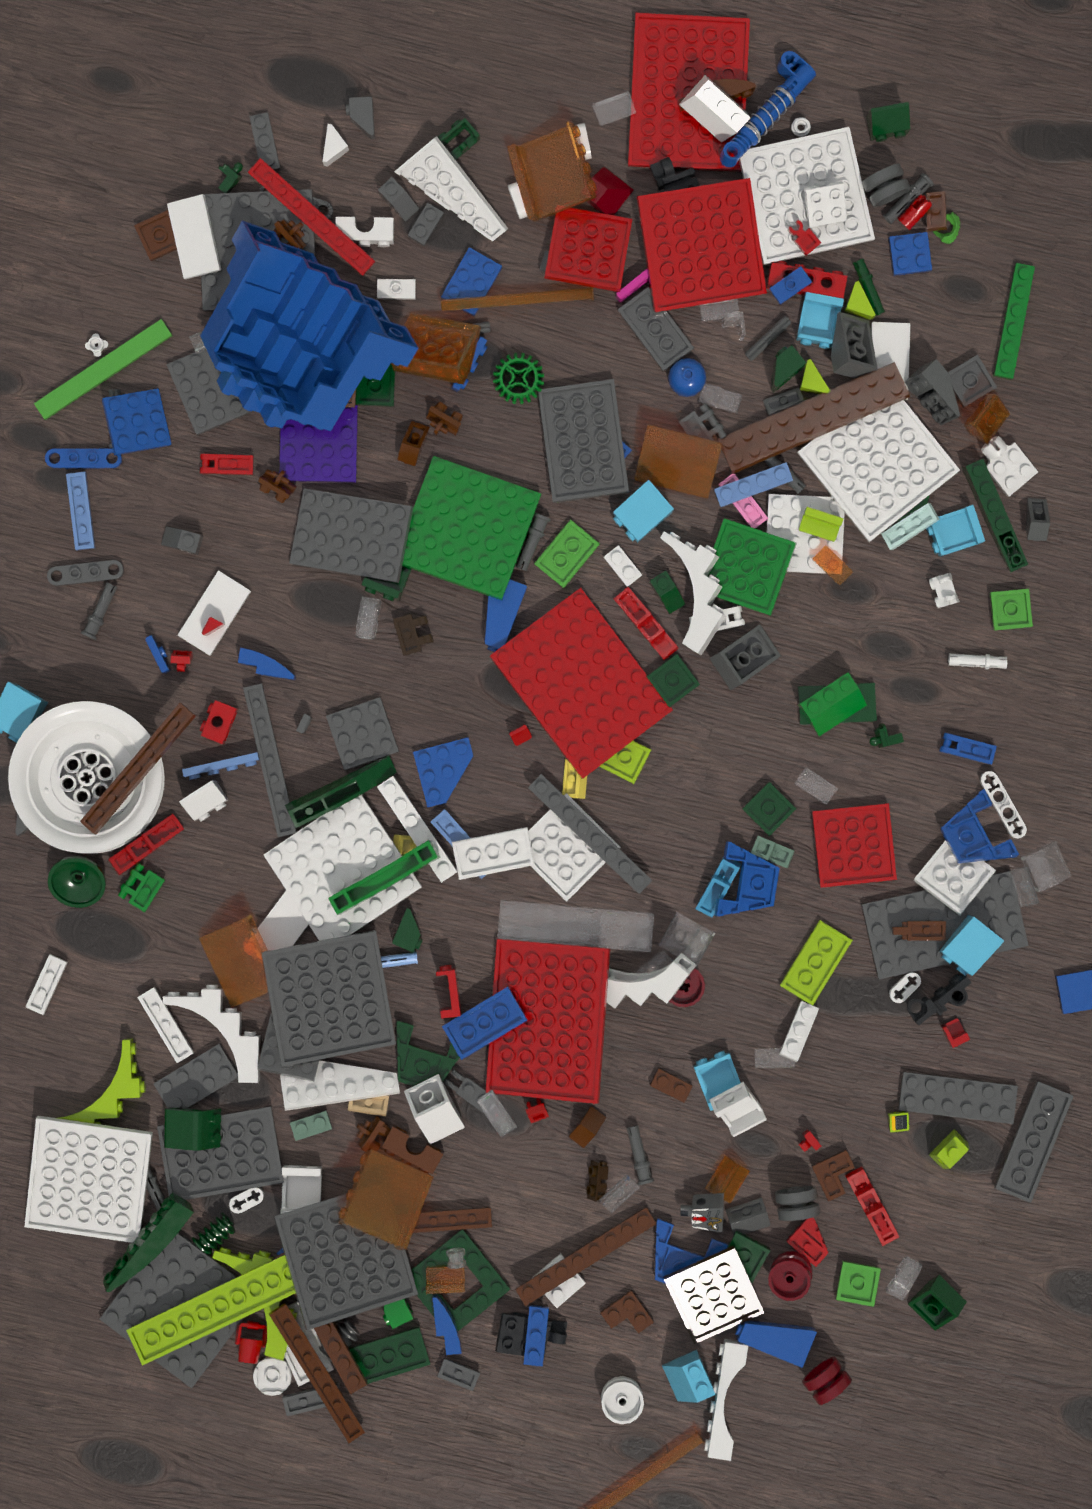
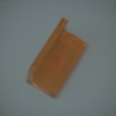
[705,1156,750,1203]
[426,1266,465,1294]

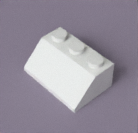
[679,75,750,142]

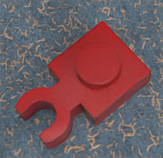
[788,220,821,256]

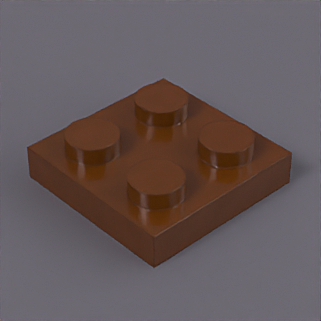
[134,210,177,261]

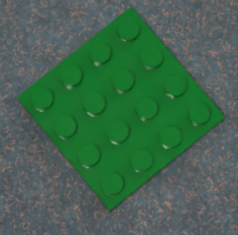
[707,518,797,616]

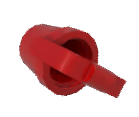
[235,1321,267,1364]

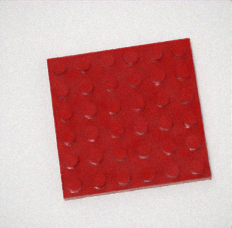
[637,178,767,312]

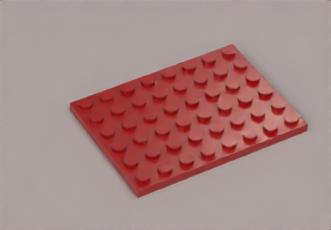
[628,13,750,172]
[489,588,673,779]
[485,939,610,1104]

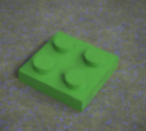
[990,589,1033,631]
[835,1261,881,1307]

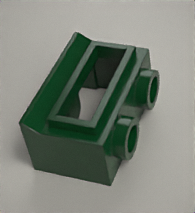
[438,118,480,160]

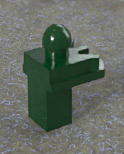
[218,162,243,193]
[869,723,904,748]

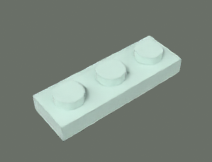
[881,503,940,550]

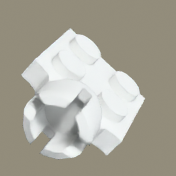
[981,436,1038,497]

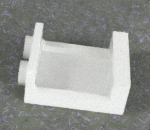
[709,1082,767,1137]
[281,1165,322,1214]

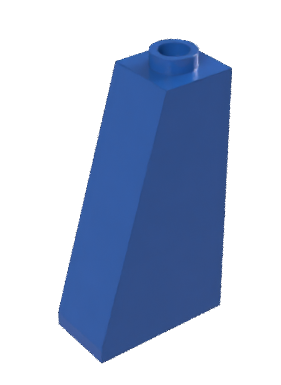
[485,580,527,652]
[735,1320,817,1368]

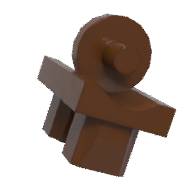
[273,219,307,250]
[426,402,463,436]
[258,469,297,503]
[356,1115,391,1153]

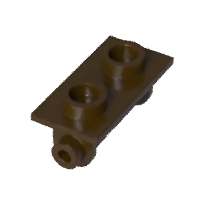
[586,1160,609,1202]

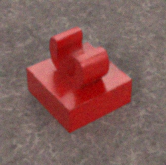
[171,650,193,672]
[525,1098,549,1123]
[798,1129,822,1152]

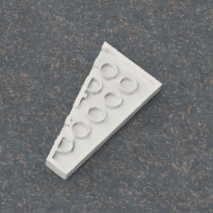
[394,136,508,241]
[280,1060,400,1111]

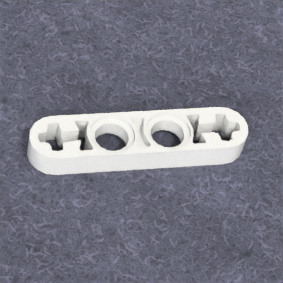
[980,771,1027,838]

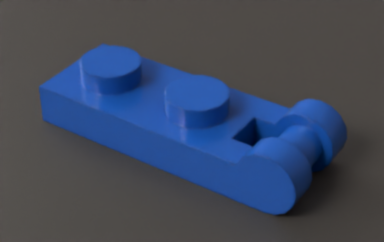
[939,733,997,765]

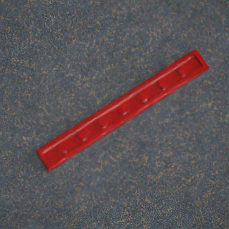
[248,158,375,276]

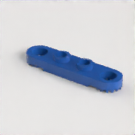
[45,449,122,469]

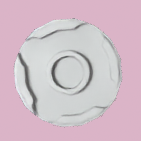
[253,1357,292,1396]

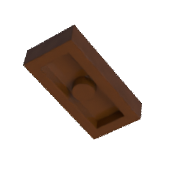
[926,191,947,232]
[650,1068,693,1103]

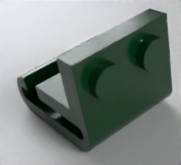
[362,566,412,602]
[164,1108,221,1151]

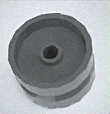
[862,164,911,208]
[775,1186,820,1221]

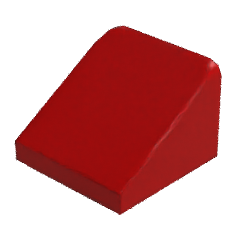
[201,617,225,636]
[509,725,532,746]

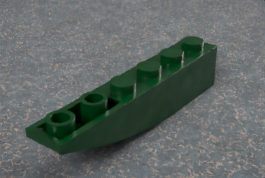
[962,459,1029,572]
[285,755,397,828]
[103,1193,194,1293]

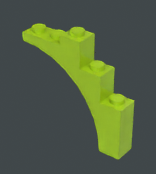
[58,1038,146,1125]
[213,1247,298,1360]

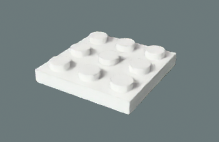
[914,840,996,916]

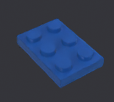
[441,247,503,317]

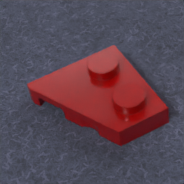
[787,1217,828,1267]

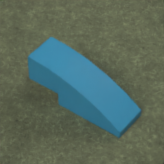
[695,856,741,918]

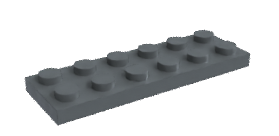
[898,1071,1018,1124]
[994,1081,1073,1203]

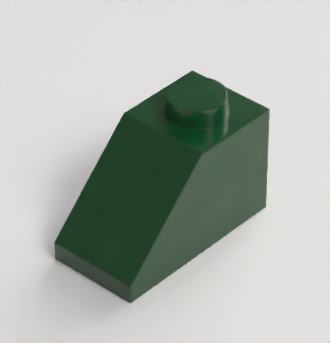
[649,571,685,615]
[392,907,423,952]

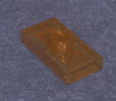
[812,545,853,586]

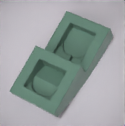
[751,836,795,869]

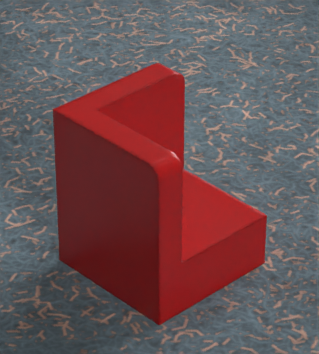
[940,1018,970,1048]

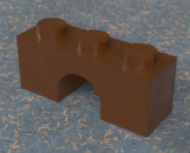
[382,1125,444,1175]

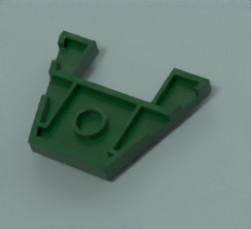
[397,1020,460,1086]

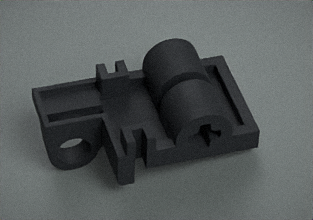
[650,157,700,192]
[907,974,972,1025]
[495,1312,568,1356]

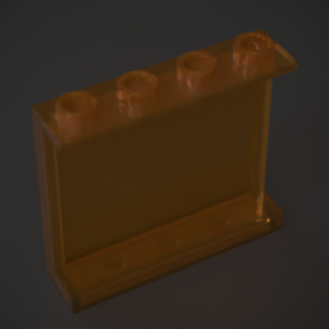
[507,121,597,222]
[338,1149,434,1251]

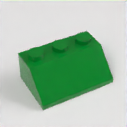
[798,672,867,736]

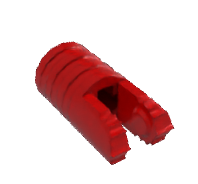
[898,195,932,230]

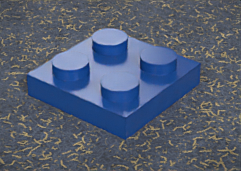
[889,232,932,276]

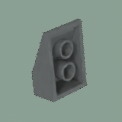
[831,312,878,379]
[709,624,781,690]

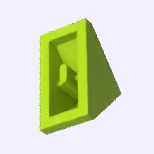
[845,281,876,320]
[800,359,831,395]

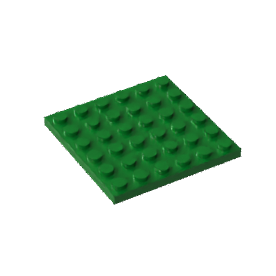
[402,456,541,600]

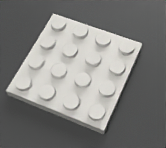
[766,494,845,575]
[528,793,620,902]

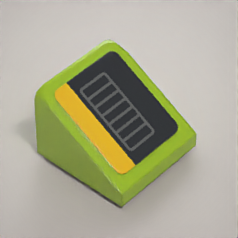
[888,1111,909,1132]

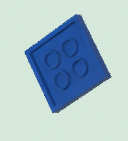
[102,389,171,455]

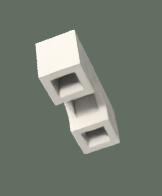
[336,217,394,247]

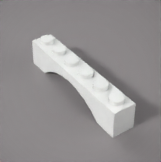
[377,776,458,883]
[704,1339,748,1461]

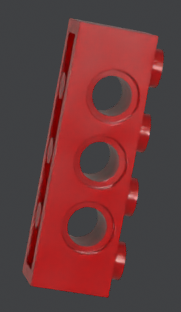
[766,261,847,299]

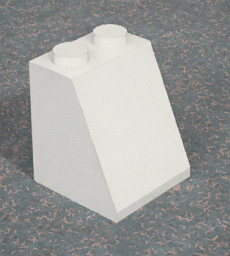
[404,1074,465,1144]

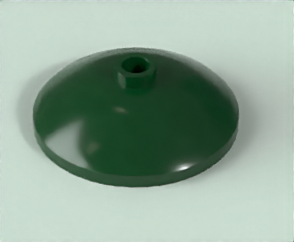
[48,856,106,908]

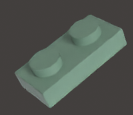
[290,1110,333,1141]

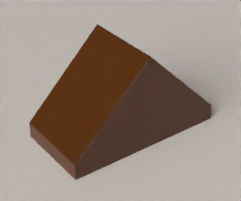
[568,1106,607,1148]

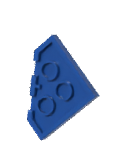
[413,737,473,807]

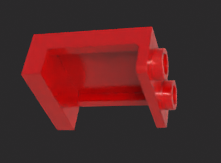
[436,965,461,1019]

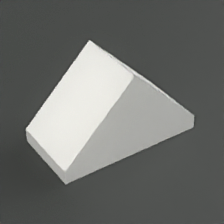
[322,124,349,167]

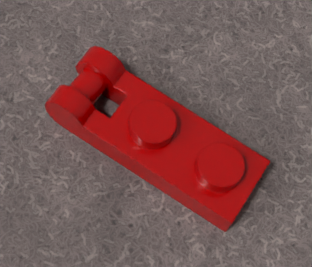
[200,454,254,475]

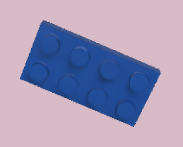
[442,987,528,1060]

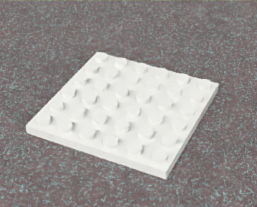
[739,127,875,265]
[797,400,960,542]
[264,795,422,941]
[24,1116,153,1243]

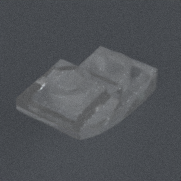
[698,383,742,414]
[355,597,382,640]
[755,1048,795,1068]
[886,1256,922,1301]

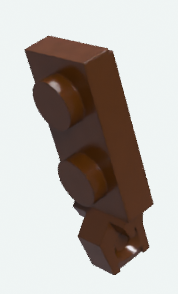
[892,921,946,941]

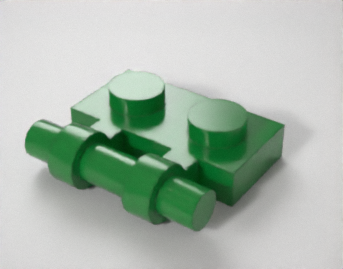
[118,863,166,913]

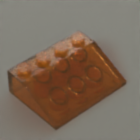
[391,313,481,385]
[634,424,723,499]
[199,914,268,1008]

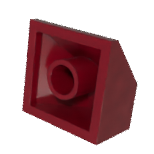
[580,167,634,215]

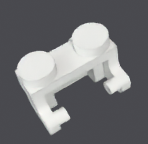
[929,573,960,608]

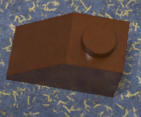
[397,421,430,466]

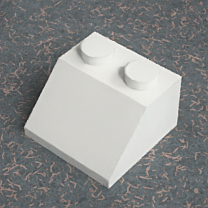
[179,780,228,822]

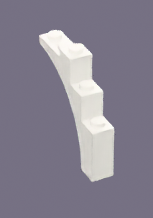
[660,532,726,655]
[606,953,696,1008]
[163,985,261,1083]

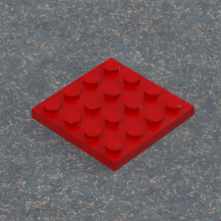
[544,205,632,292]
[812,803,897,888]

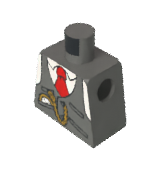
[680,1193,724,1232]

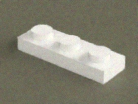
[26,954,68,1015]
[779,1001,819,1062]

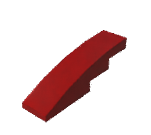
[614,587,679,660]
[108,814,184,876]
[845,1166,899,1246]

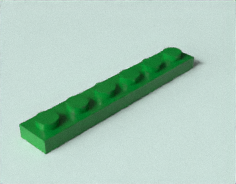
[993,263,1035,380]

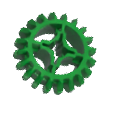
[493,353,544,405]

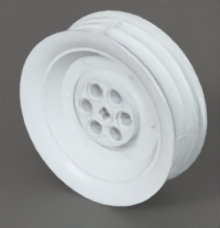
[8,701,165,854]

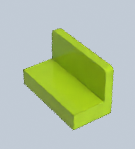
[799,507,844,542]

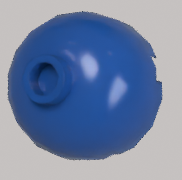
[668,358,707,397]

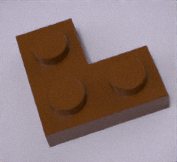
[812,1149,855,1202]
[600,1290,654,1334]

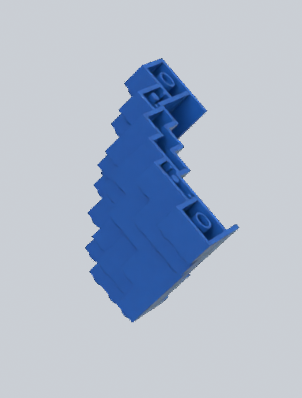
[200,221,419,431]

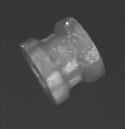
[446,1247,467,1269]

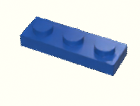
[451,337,488,392]
[524,1305,549,1367]

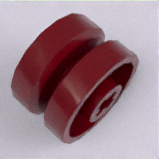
[668,962,705,1007]
[768,1251,813,1301]
[802,1356,852,1405]

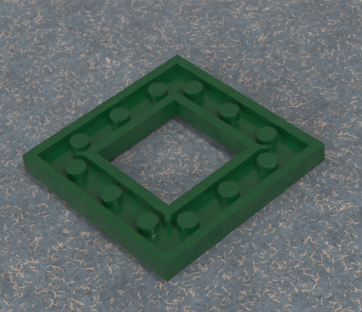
[411,1229,511,1331]

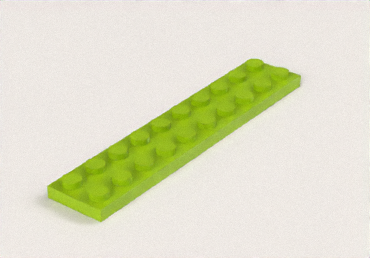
[126,1255,295,1366]

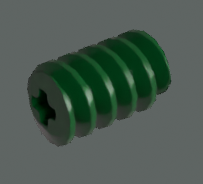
[192,1212,236,1254]

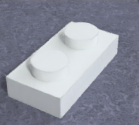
[603,545,642,587]

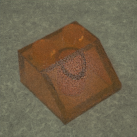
[964,394,1010,444]

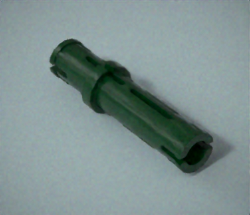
[852,258,886,316]

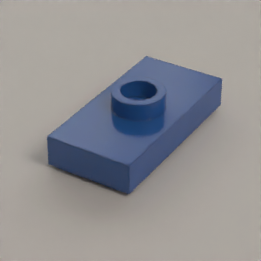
[769,267,812,305]
[145,635,171,673]

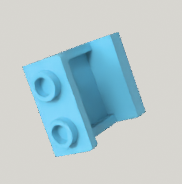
[796,292,844,349]
[926,505,985,557]
[693,1051,741,1111]

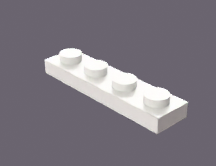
[137,987,194,1063]

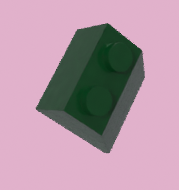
[866,102,910,142]
[771,345,806,393]
[908,1275,967,1331]

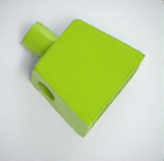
[929,1129,969,1169]

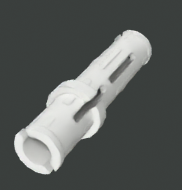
[948,653,1007,669]

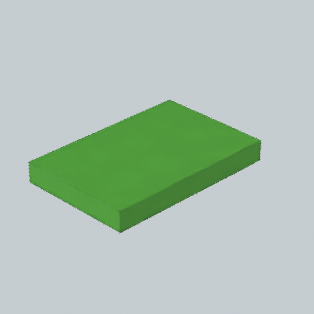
[534,519,600,588]

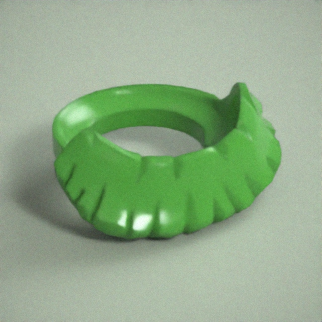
[933,212,960,244]

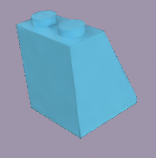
[612,480,674,543]
[0,682,48,743]
[940,915,1004,976]
[662,1350,715,1403]

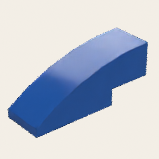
[238,648,296,680]
[433,1294,462,1355]

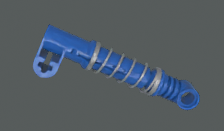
[720,51,816,167]

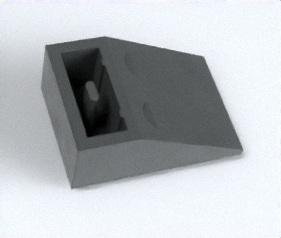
[905,359,960,425]

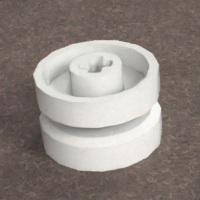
[601,1376,644,1424]

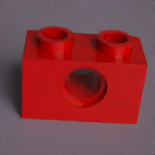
[200,700,239,745]

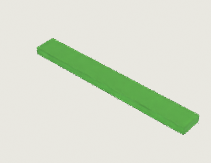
[34,319,173,420]

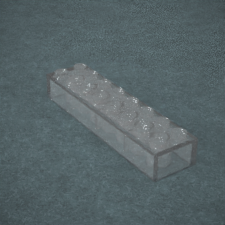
[497,900,654,952]

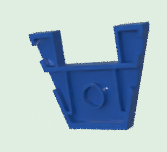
[941,789,1019,863]
[715,841,780,917]
[655,1218,728,1284]

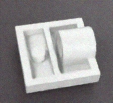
[804,181,847,227]

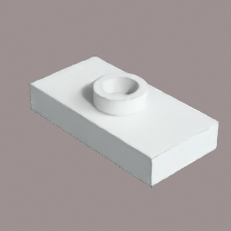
[377,279,416,300]

